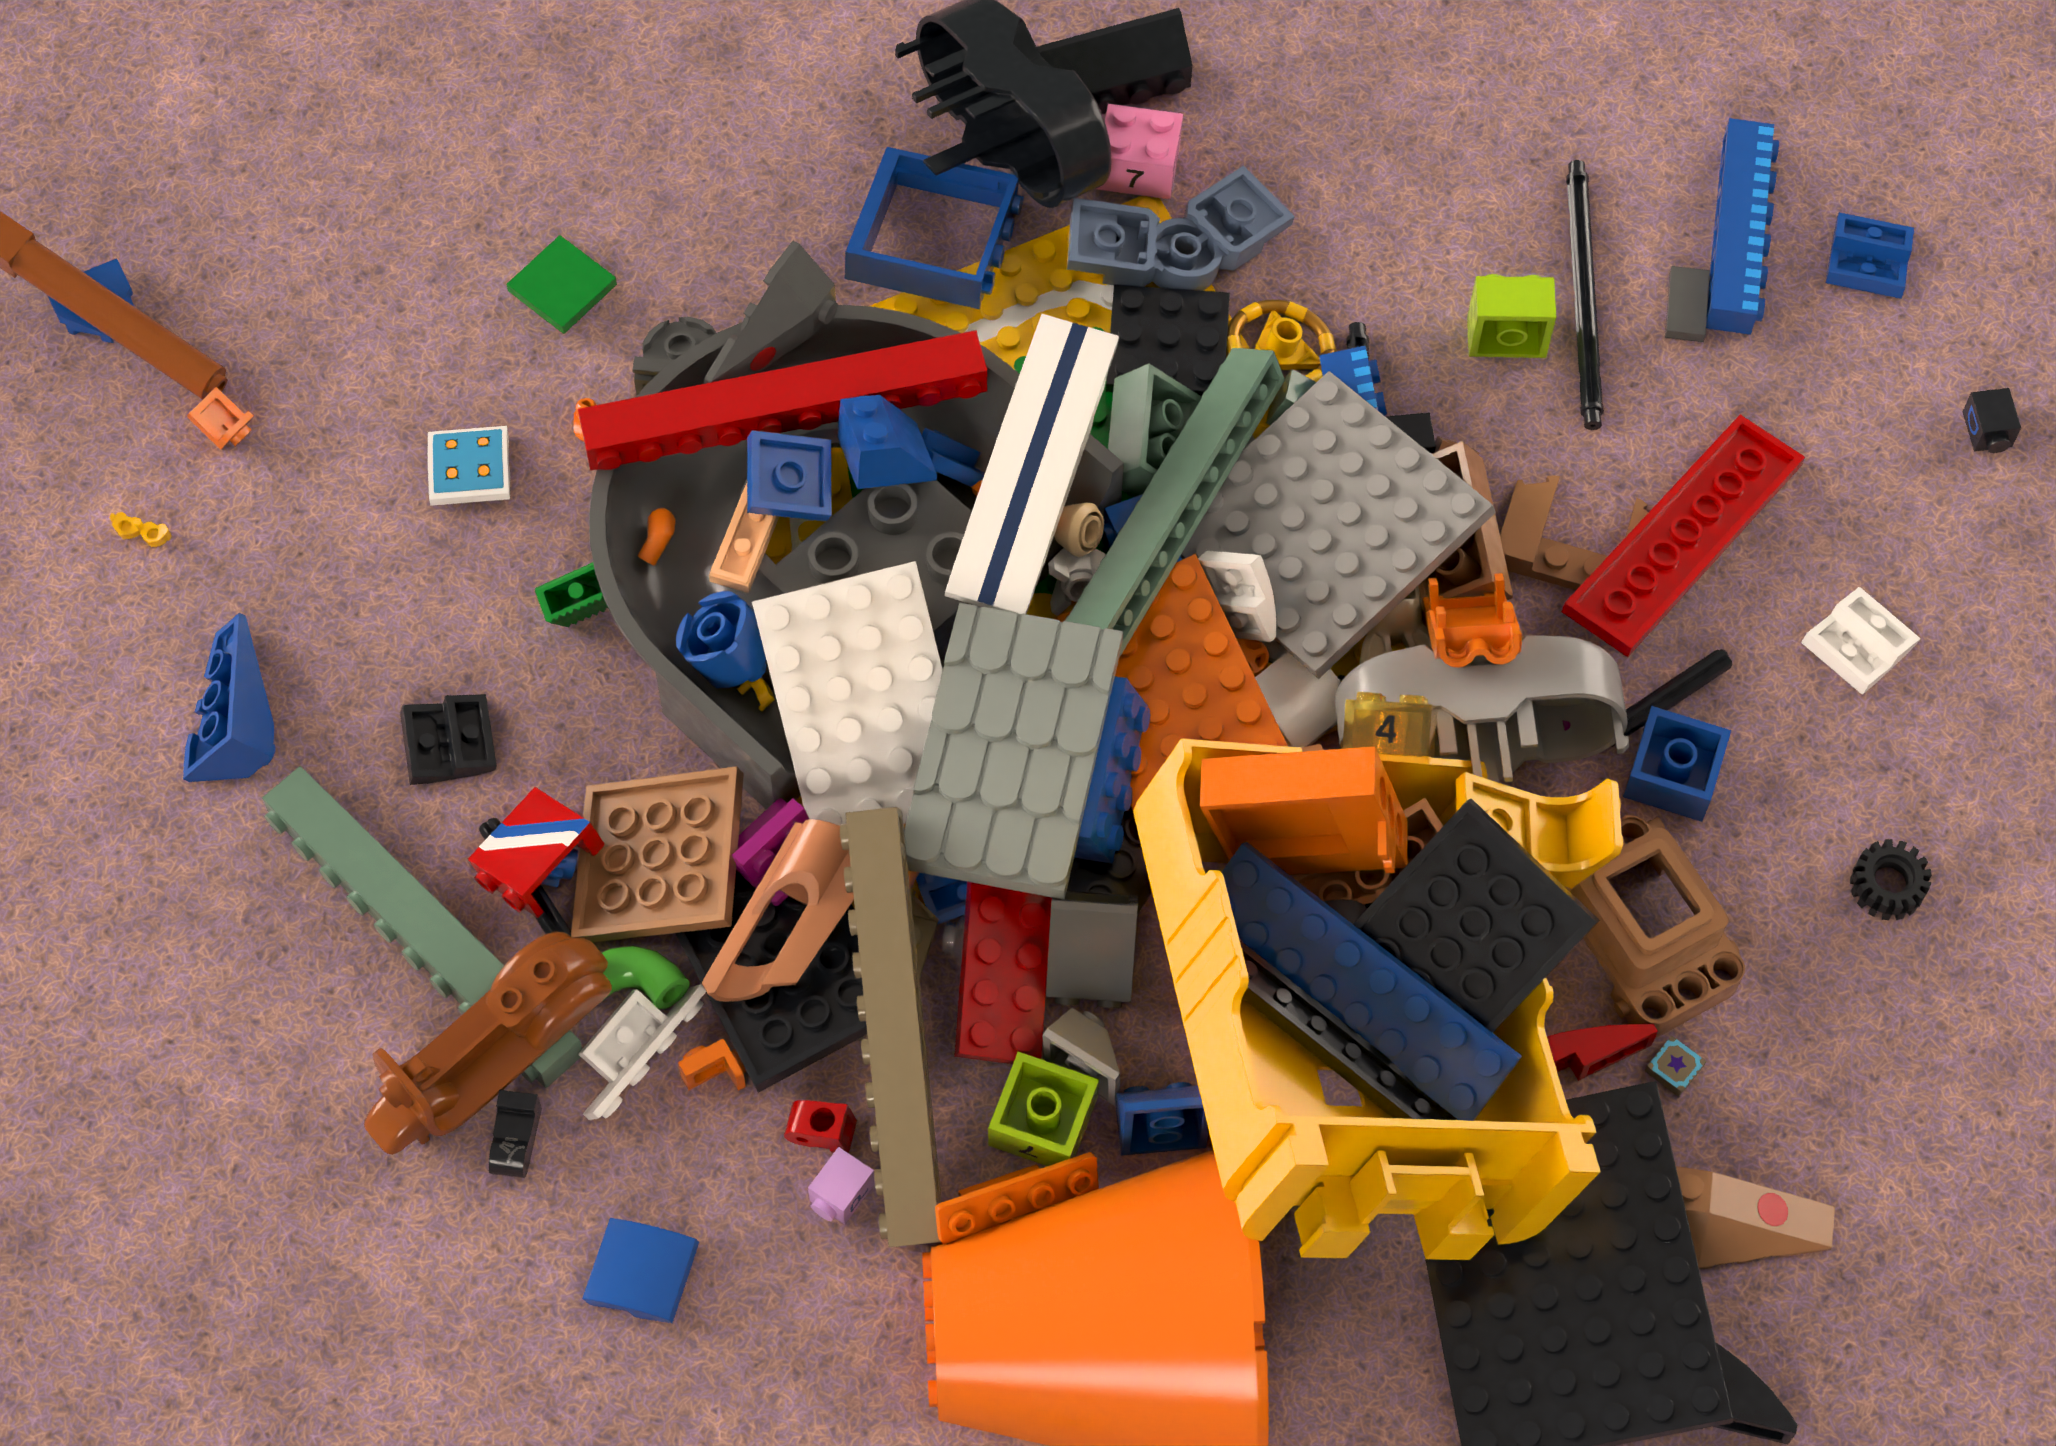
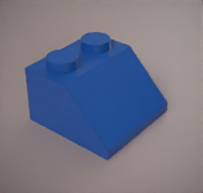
[837,395,937,489]

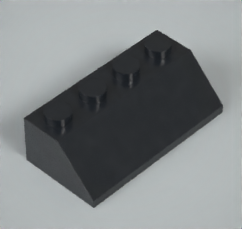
[1037,8,1193,114]

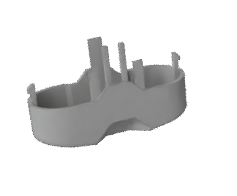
[1335,635,1629,783]

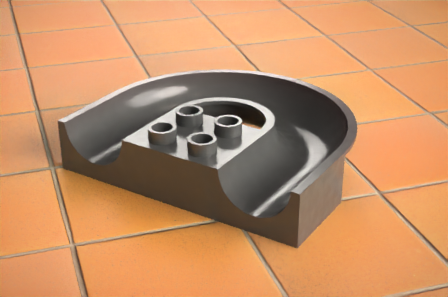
[589,305,1124,809]

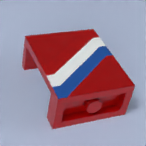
[468,787,605,918]

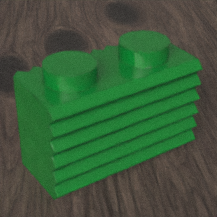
[535,562,608,628]

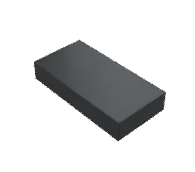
[1665,266,1710,342]

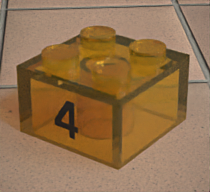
[1342,692,1438,758]

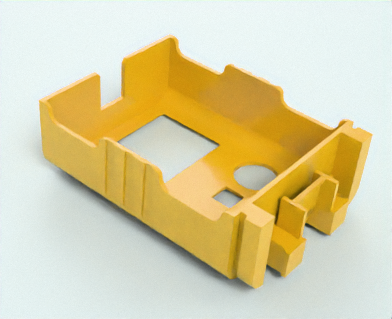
[1133,738,1601,1260]

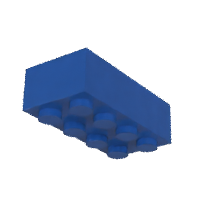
[1074,676,1150,863]

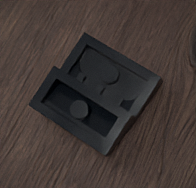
[400,694,497,785]

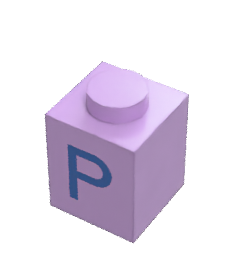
[808,1147,875,1225]

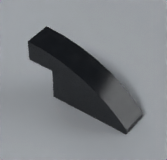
[1713,1343,1798,1445]

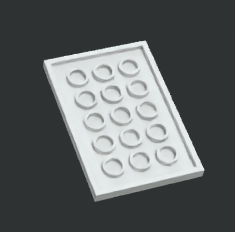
[752,561,943,826]

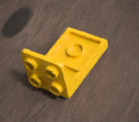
[1455,772,1623,889]

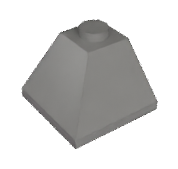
[1043,1008,1120,1106]

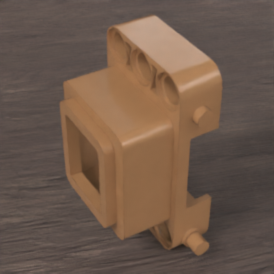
[1564,814,1745,1038]

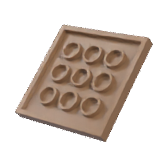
[571,766,744,943]

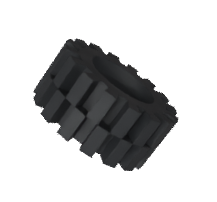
[1850,839,1932,920]

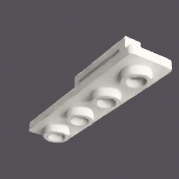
[578,984,706,1120]

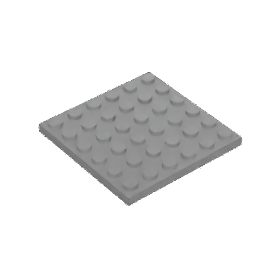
[1180,371,1496,679]

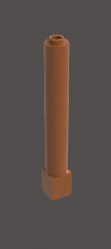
[0,211,228,400]

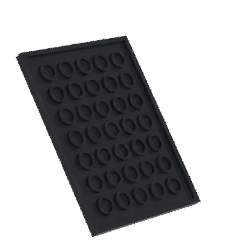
[1425,1081,1734,1446]

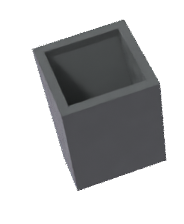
[1046,891,1138,1008]

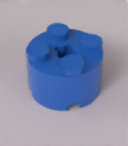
[676,591,766,688]

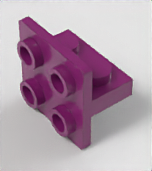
[732,798,809,906]

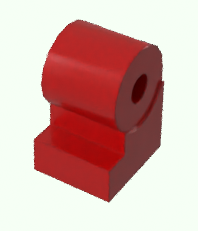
[784,1100,857,1153]

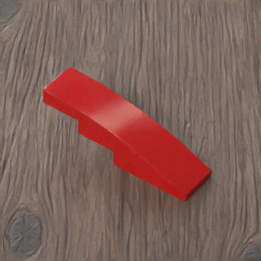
[1547,1024,1658,1081]

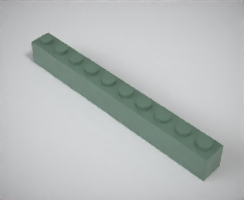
[1065,348,1285,658]
[262,766,582,1088]

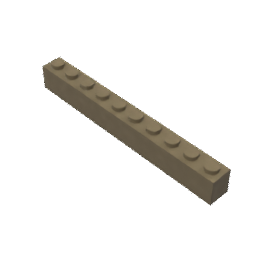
[840,807,942,1247]

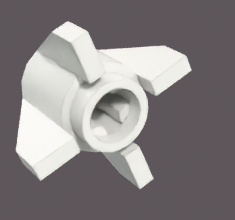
[1048,548,1106,616]

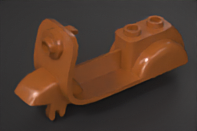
[364,932,612,1155]

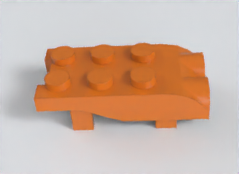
[1423,573,1522,668]

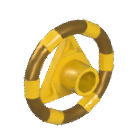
[1227,299,1337,382]

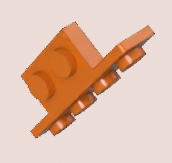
[935,1152,1099,1244]

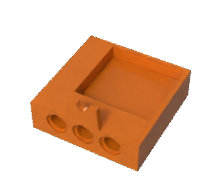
[1200,746,1408,875]

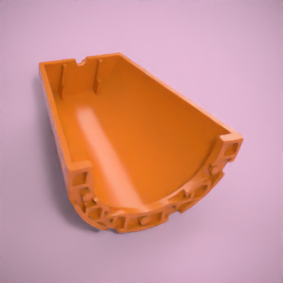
[922,1150,1269,1446]

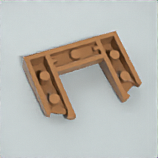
[1500,475,1648,590]

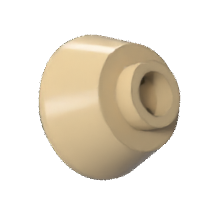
[1054,502,1104,557]

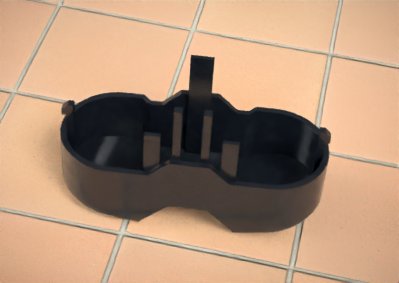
[895,0,1111,208]

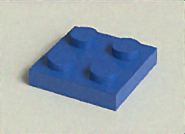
[747,430,832,522]

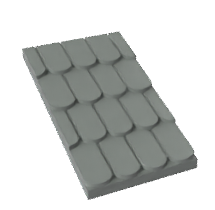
[904,603,1123,900]

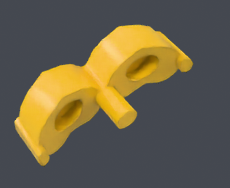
[109,512,172,547]
[737,677,775,711]

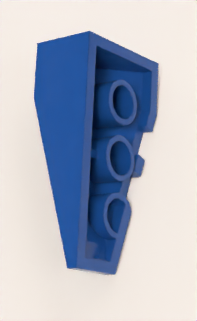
[183,613,276,782]

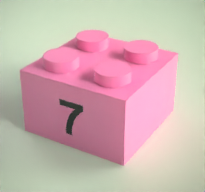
[1096,104,1183,200]

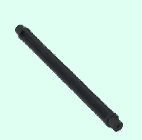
[1566,160,1604,430]

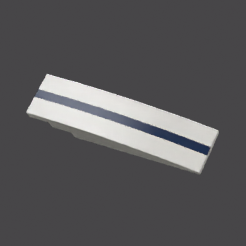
[945,314,1119,615]

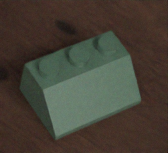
[1108,364,1202,497]

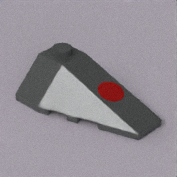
[704,241,838,384]

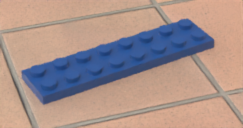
[1222,842,1522,1121]

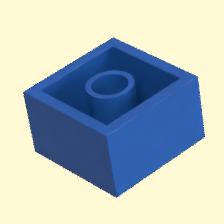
[1623,706,1732,822]

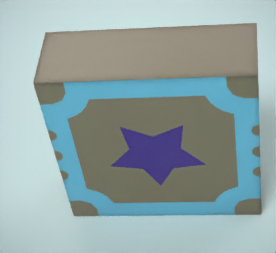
[1645,1036,1706,1097]

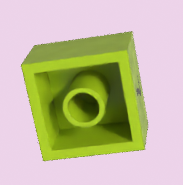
[1467,274,1556,358]
[988,1052,1099,1166]

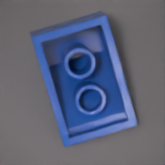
[1115,1082,1209,1156]

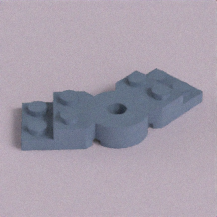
[1067,165,1295,291]

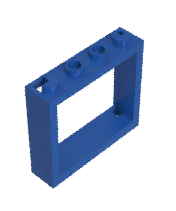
[845,147,1024,309]

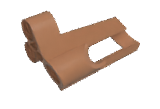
[702,819,920,1002]

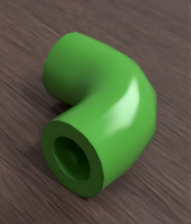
[599,946,690,1009]

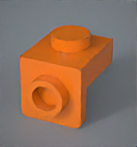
[186,387,254,450]
[678,1039,747,1091]

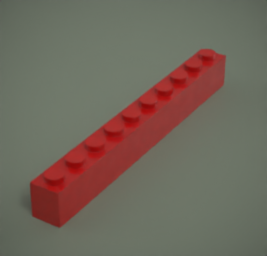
[578,330,987,471]

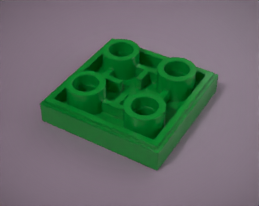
[506,235,617,334]

